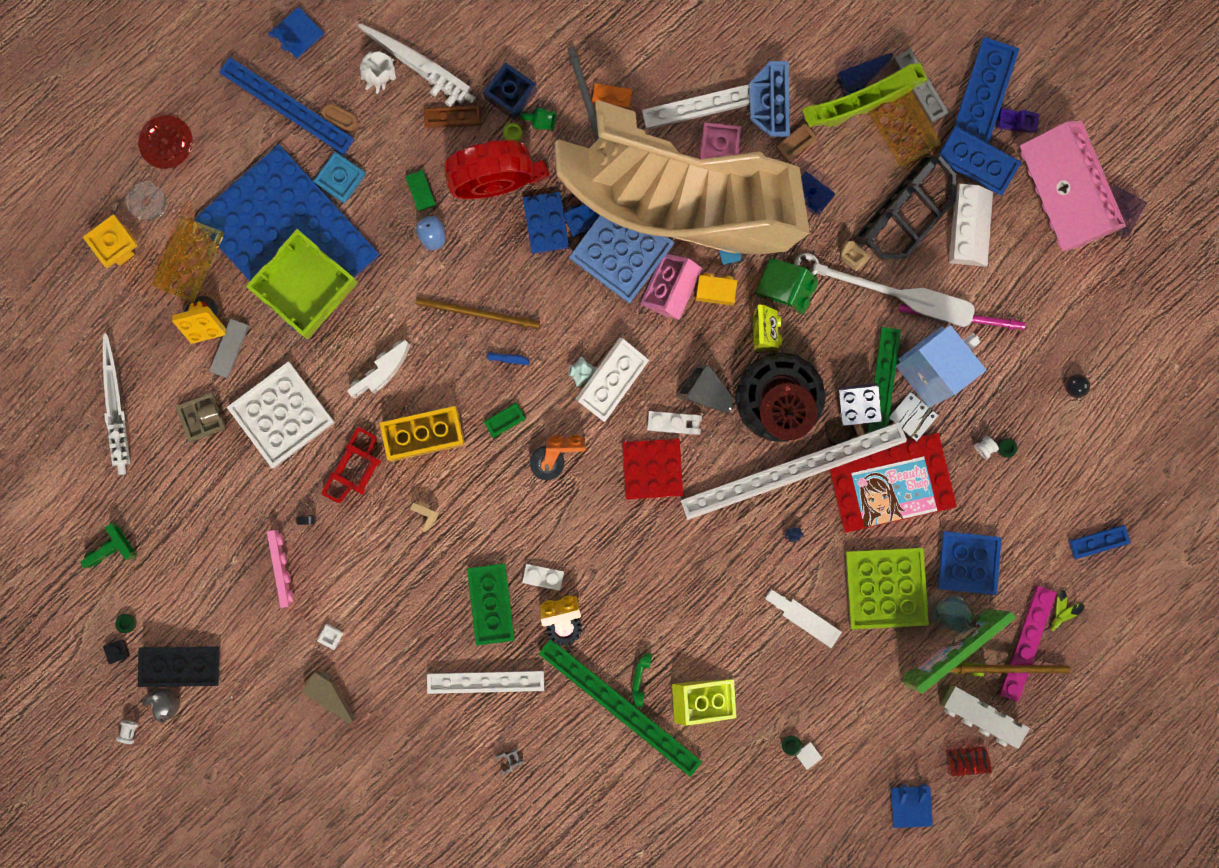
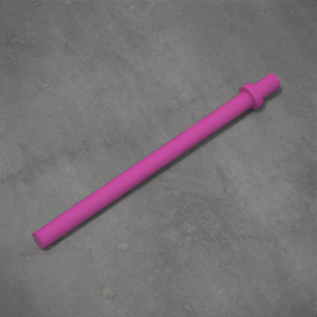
[899,304,1025,330]

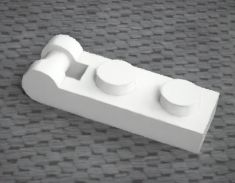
[647,411,702,435]

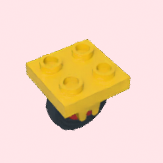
[172,296,226,344]

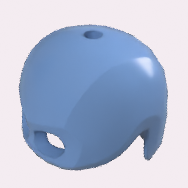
[416,216,446,250]

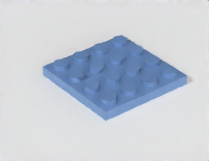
[569,215,675,304]

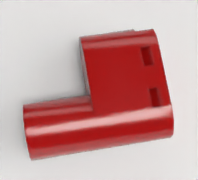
[530,160,550,184]

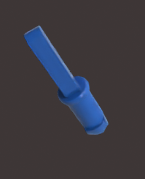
[486,352,530,365]

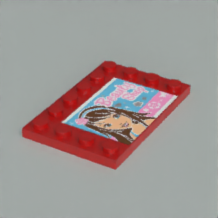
[829,433,957,533]

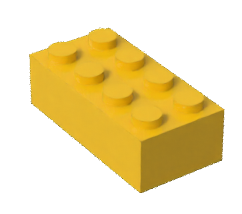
[380,406,465,462]

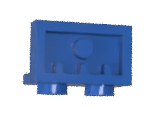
[564,203,600,238]

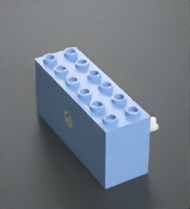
[896,325,986,407]

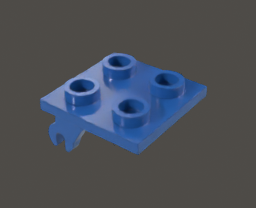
[268,7,324,59]
[891,783,933,828]

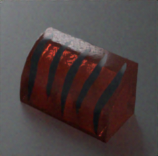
[946,747,992,777]

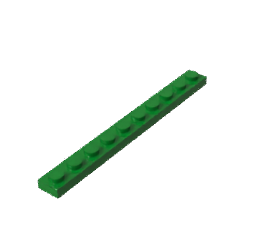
[539,639,702,777]

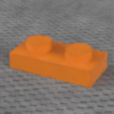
[592,83,632,110]

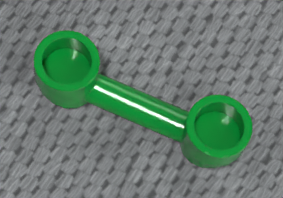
[631,653,652,707]

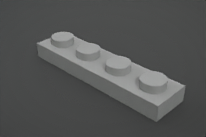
[893,48,949,123]

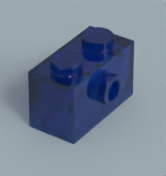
[801,171,836,216]

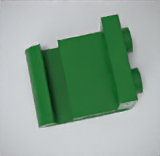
[754,258,818,315]

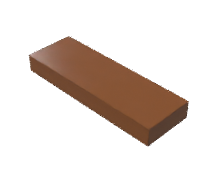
[424,105,481,128]

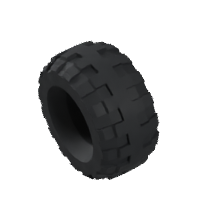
[736,352,826,442]

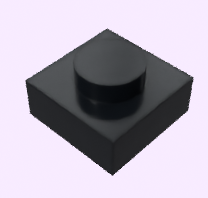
[103,639,129,664]

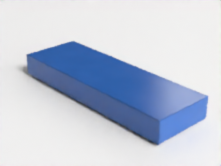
[1068,525,1131,559]

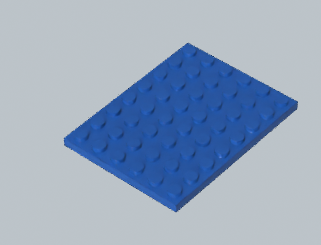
[194,144,380,331]

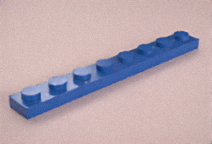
[219,57,355,155]

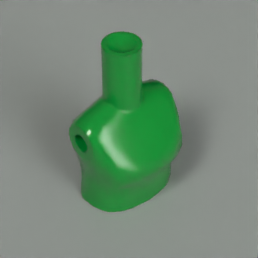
[520,107,557,131]

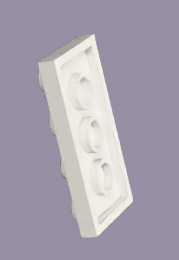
[575,338,649,422]

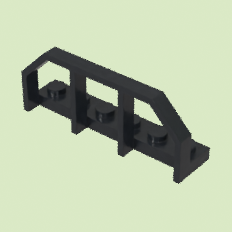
[853,154,956,259]

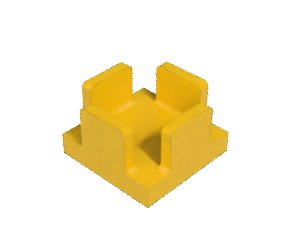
[83,214,138,268]

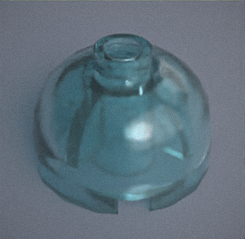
[932,596,973,632]

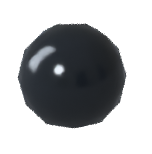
[1065,374,1091,398]

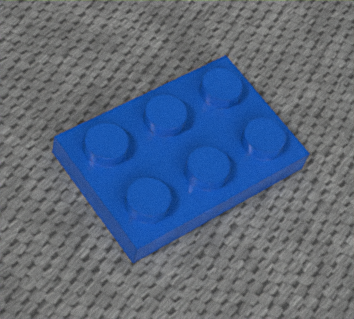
[523,192,569,254]

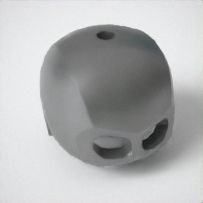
[142,689,180,723]

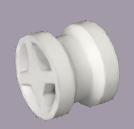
[974,435,999,460]

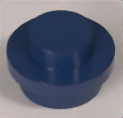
[784,528,804,542]

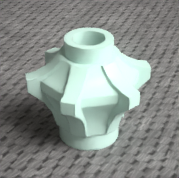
[568,357,597,387]

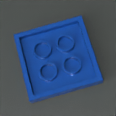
[938,531,1002,595]

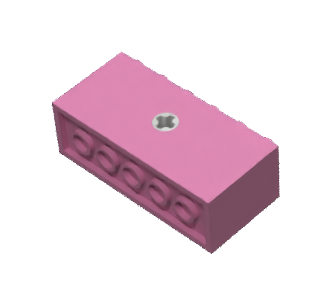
[1020,121,1126,251]

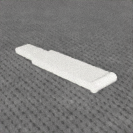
[765,589,842,648]

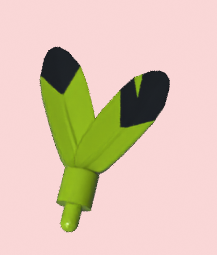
[1051,590,1085,631]

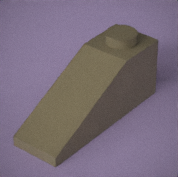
[301,670,355,724]

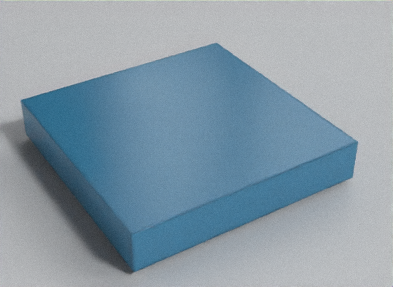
[313,151,366,204]

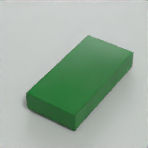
[405,170,436,212]
[484,403,526,439]

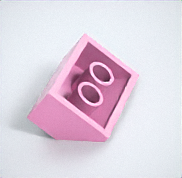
[640,254,703,320]

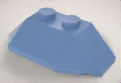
[750,61,790,137]

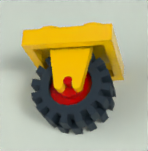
[539,595,582,646]

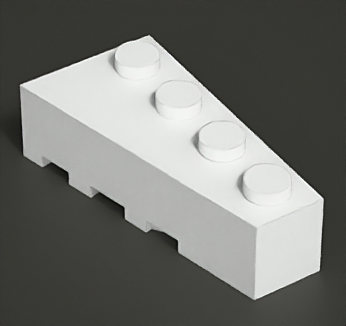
[940,685,1030,749]

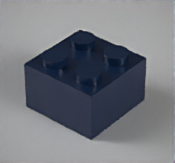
[483,62,537,120]

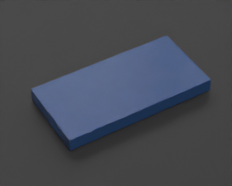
[938,126,1022,196]

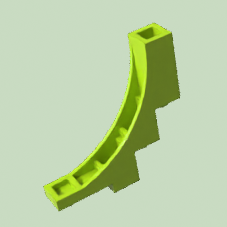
[802,63,928,127]

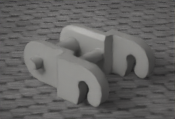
[494,748,524,775]

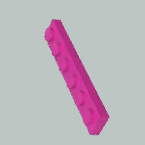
[998,586,1056,702]

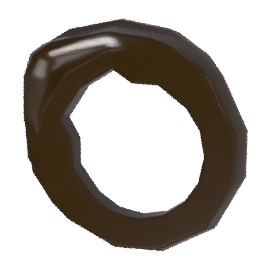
[826,421,853,445]

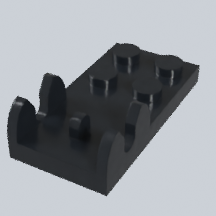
[137,646,220,687]

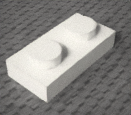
[522,564,564,591]

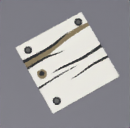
[889,392,938,441]

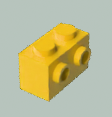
[695,273,738,306]

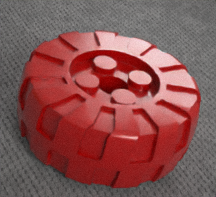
[444,140,534,200]

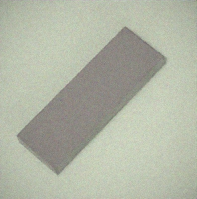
[209,319,249,379]

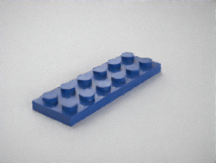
[953,37,1020,144]

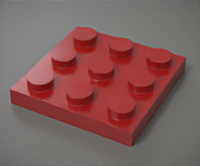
[622,439,683,500]

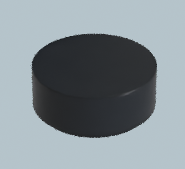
[296,515,316,525]

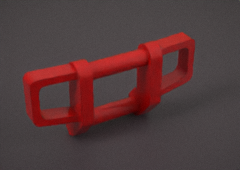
[321,427,382,503]

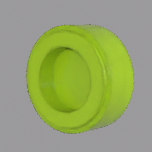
[503,123,522,142]

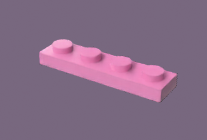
[267,530,294,608]

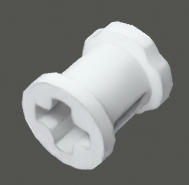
[116,720,139,744]

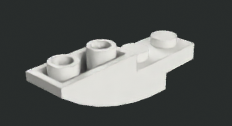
[347,340,410,399]

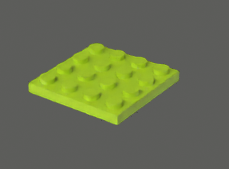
[845,548,929,630]

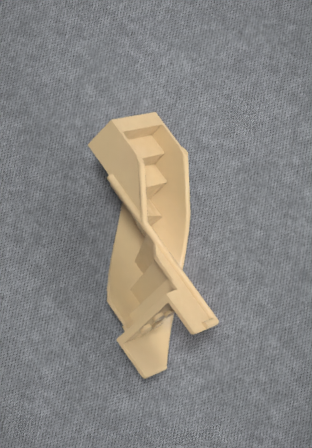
[554,100,810,254]

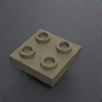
[176,393,226,443]

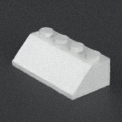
[949,184,993,267]

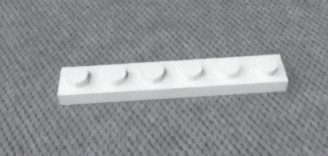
[642,84,750,130]
[427,671,544,694]

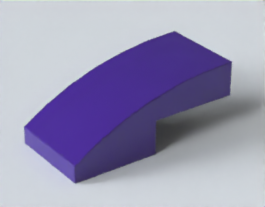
[996,108,1039,133]

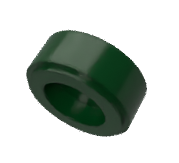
[997,438,1017,458]
[115,614,137,633]
[782,735,802,756]

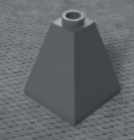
[677,365,735,413]

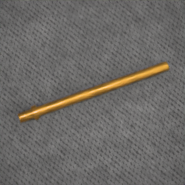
[416,297,540,329]
[949,663,1070,675]

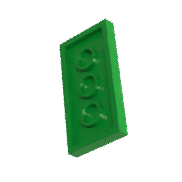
[467,563,515,646]

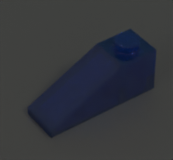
[837,53,893,96]

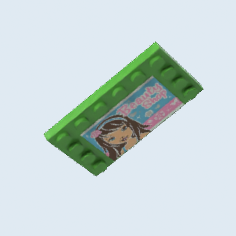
[901,609,1016,694]

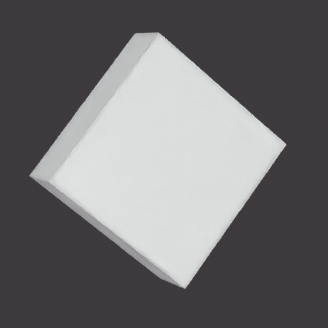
[317,624,344,650]
[796,742,822,770]

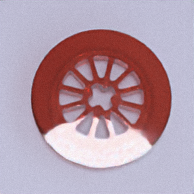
[138,115,193,169]
[760,383,817,440]

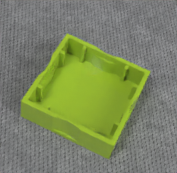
[246,229,358,340]

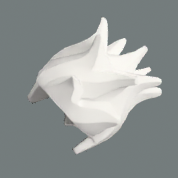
[360,51,396,94]

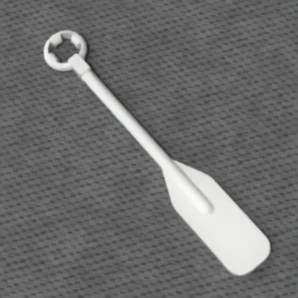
[794,253,974,327]

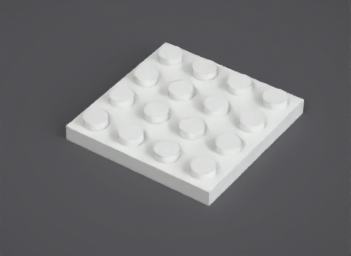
[227,361,335,469]

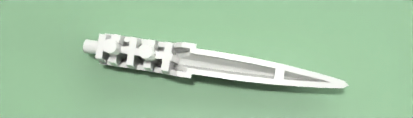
[357,24,476,107]
[103,333,130,475]

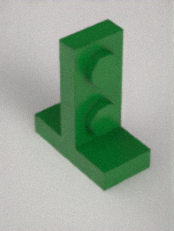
[80,523,138,568]

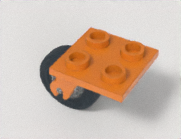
[530,435,585,480]

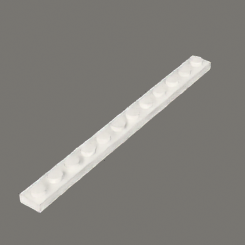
[681,423,907,520]

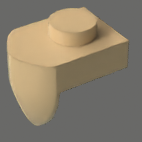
[841,241,869,271]
[410,501,439,532]

